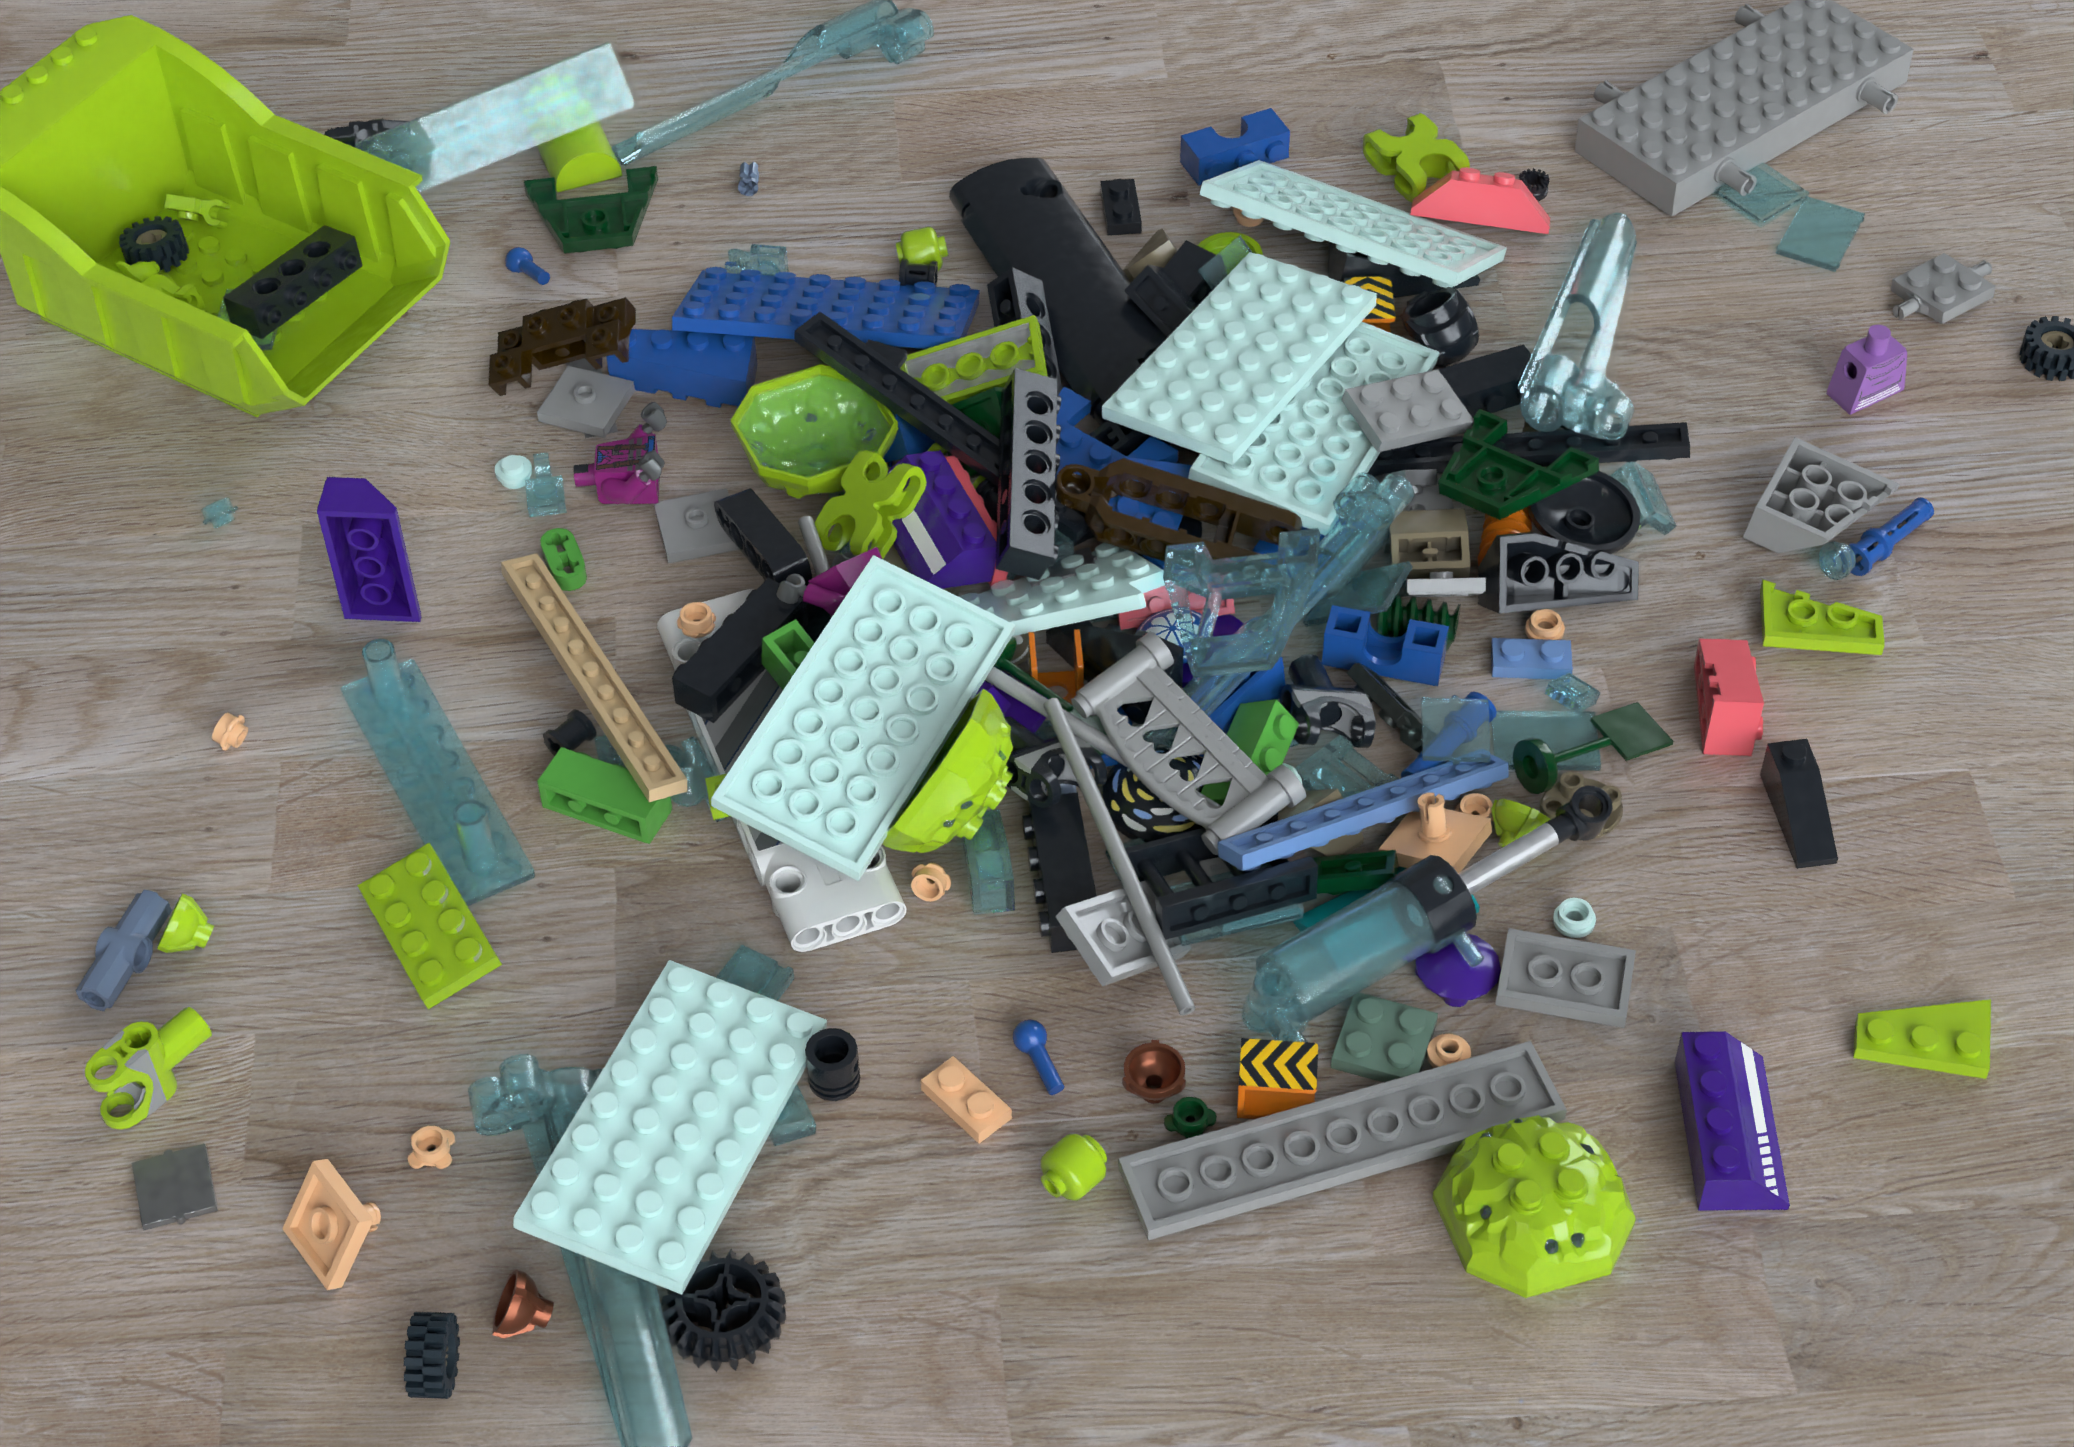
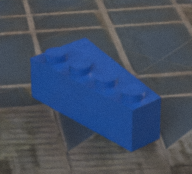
[606,329,758,409]

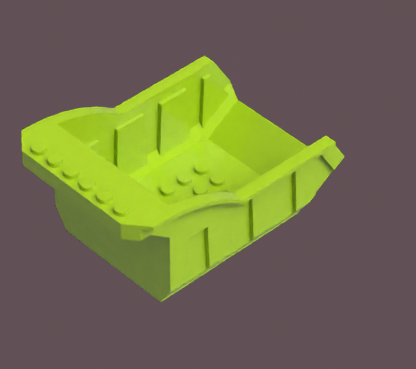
[0,15,450,418]

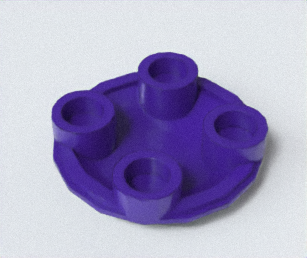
[1415,933,1501,1007]

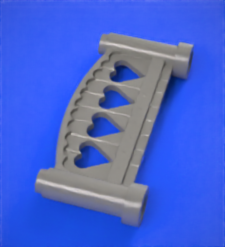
[1071,631,1306,855]

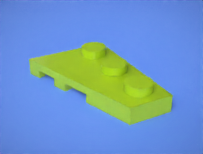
[1760,579,1885,655]
[1853,999,1991,1079]

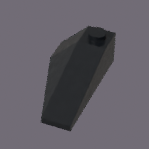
[1328,242,1480,298]
[1478,532,1639,614]
[1046,620,1184,731]

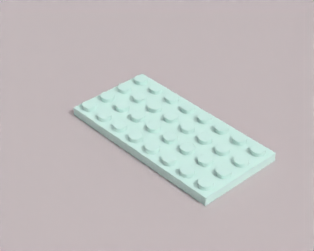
[1199,160,1507,288]
[1102,252,1377,465]
[1188,322,1439,537]
[711,555,1015,881]
[513,960,827,1295]

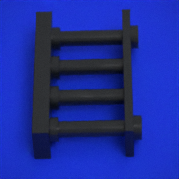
[1125,813,1318,940]

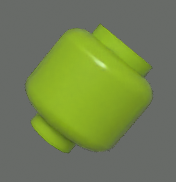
[896,227,949,271]
[1041,1134,1107,1201]

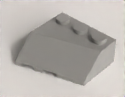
[1743,437,1900,553]

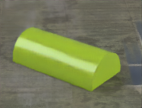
[521,74,622,193]

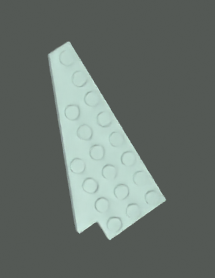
[959,543,1167,636]

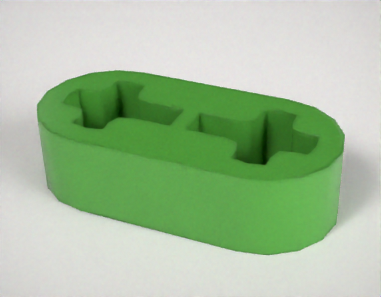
[540,528,587,591]

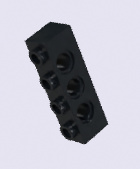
[223,225,363,339]
[987,267,1062,395]

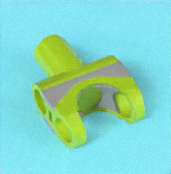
[85,1007,212,1130]

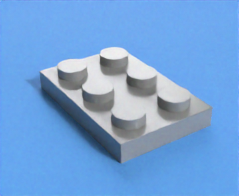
[1341,369,1474,452]
[1055,881,1192,987]
[1495,928,1636,1028]

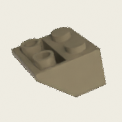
[1388,508,1470,586]

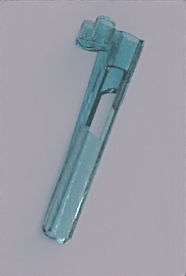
[611,0,934,166]
[1517,212,1637,440]
[468,1054,693,1447]

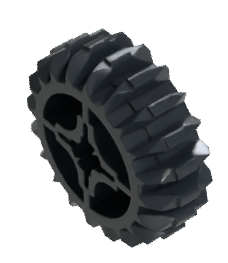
[661,1249,786,1372]

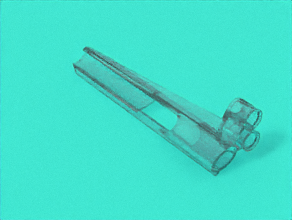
[1143,472,1414,750]

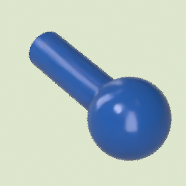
[505,247,550,285]
[1013,1019,1065,1095]

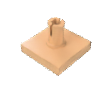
[1379,793,1492,873]
[282,1159,381,1290]

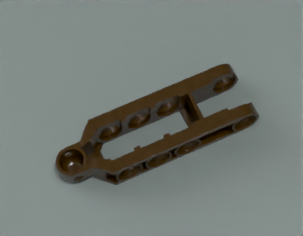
[1055,458,1302,594]

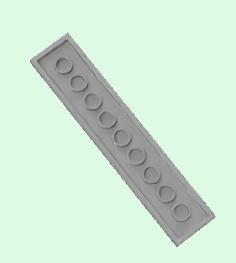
[1118,1041,1567,1240]

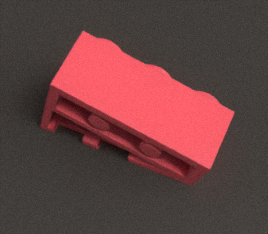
[1694,638,1764,756]

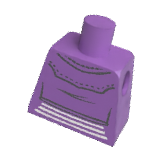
[1826,325,1907,415]

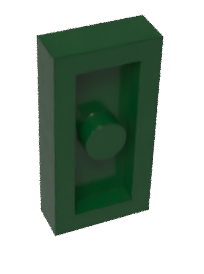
[1313,850,1398,895]

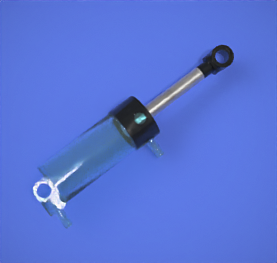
[1242,785,1613,1042]

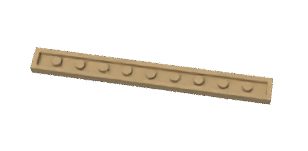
[501,553,687,802]

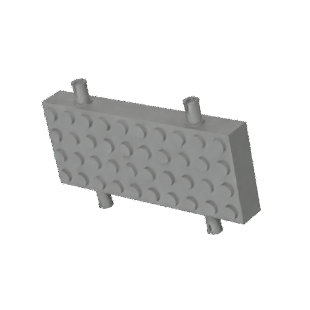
[1575,0,1914,217]

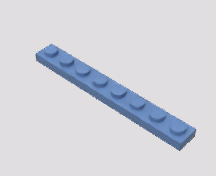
[1218,750,1509,871]

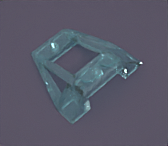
[1163,528,1320,678]

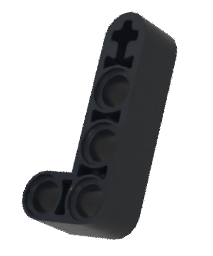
[714,488,812,586]

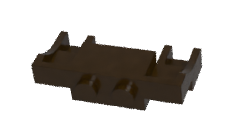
[489,297,636,396]

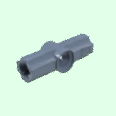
[75,889,172,1011]

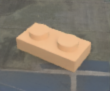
[921,1056,1012,1144]

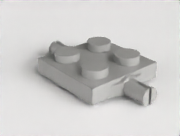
[1891,253,1996,324]

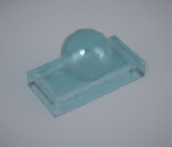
[671,736,730,822]

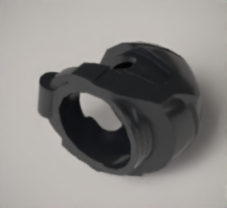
[1399,287,1479,367]

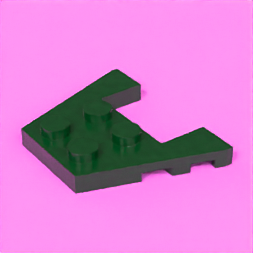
[524,166,658,254]
[1438,409,1599,520]

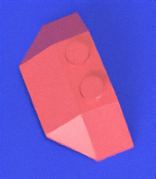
[1410,168,1550,234]

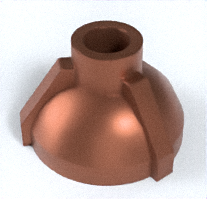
[1122,1040,1186,1104]
[492,1269,554,1339]

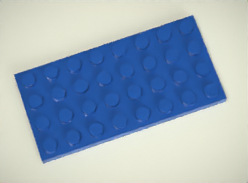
[672,267,980,349]

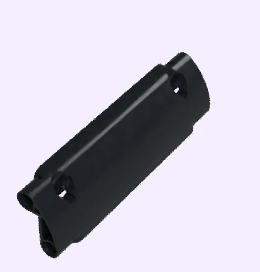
[949,158,1167,426]

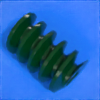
[1376,591,1461,652]

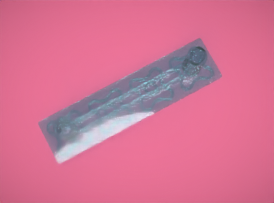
[355,42,635,192]
[341,639,535,906]

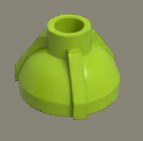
[1491,799,1551,848]
[157,893,214,953]

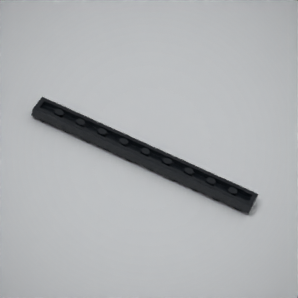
[794,312,1091,543]
[1365,422,1690,478]

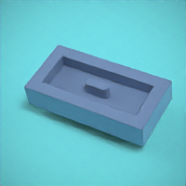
[1491,638,1573,680]

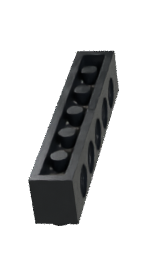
[996,368,1061,580]

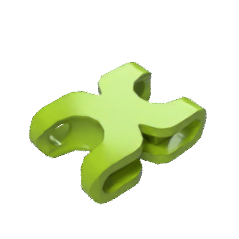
[1363,113,1470,202]
[814,450,927,559]

